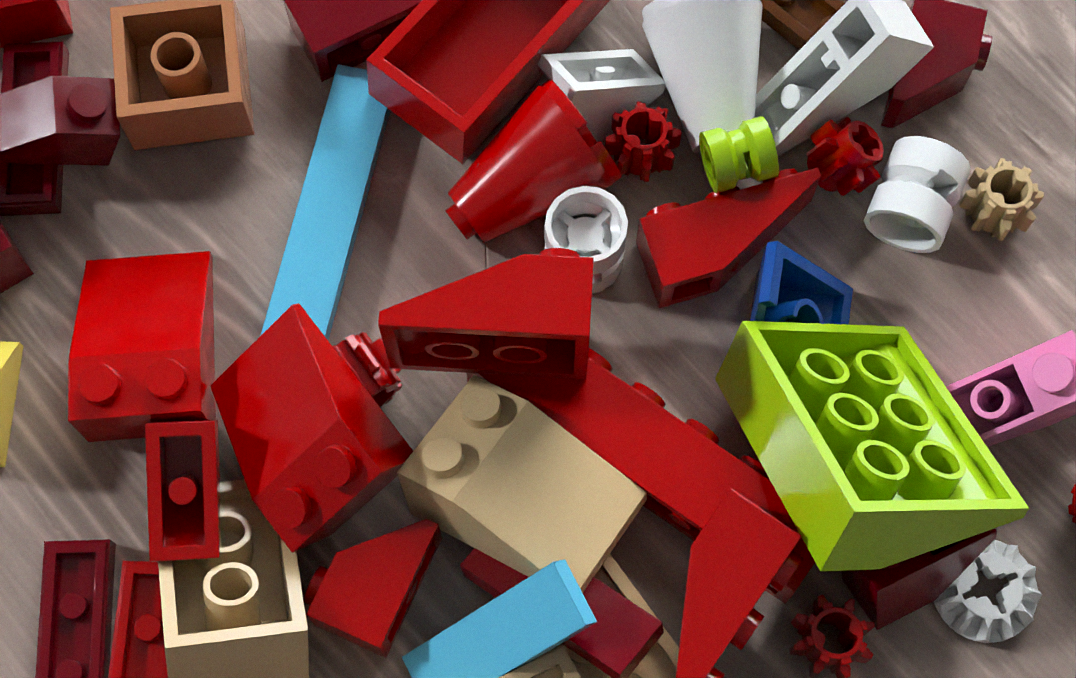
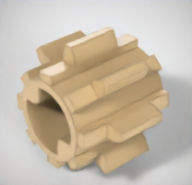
[959,158,1044,241]

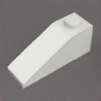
[755,0,934,156]

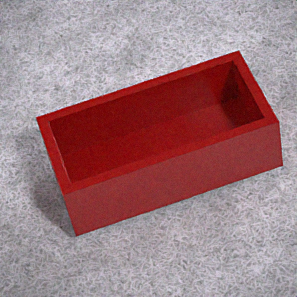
[366,0,610,165]

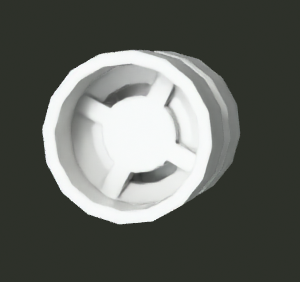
[864,136,971,253]
[544,186,628,294]

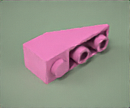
[946,330,1076,447]

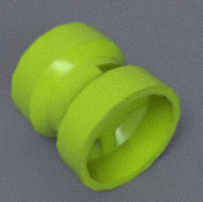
[699,116,779,193]

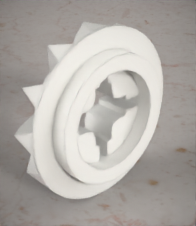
[934,540,1042,643]

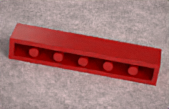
[466,348,815,604]

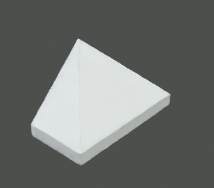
[538,49,666,142]

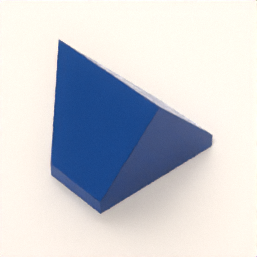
[750,241,853,324]

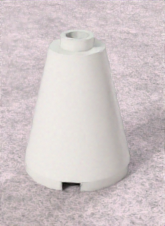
[642,0,763,153]

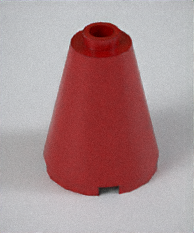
[445,80,622,243]

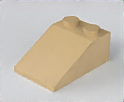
[397,375,647,593]
[158,479,309,678]

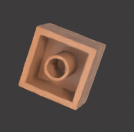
[110,0,255,150]

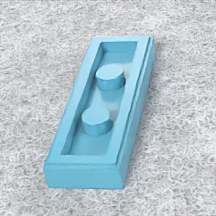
[402,559,597,678]

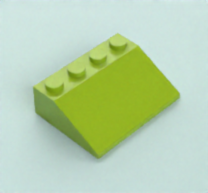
[715,321,1030,571]

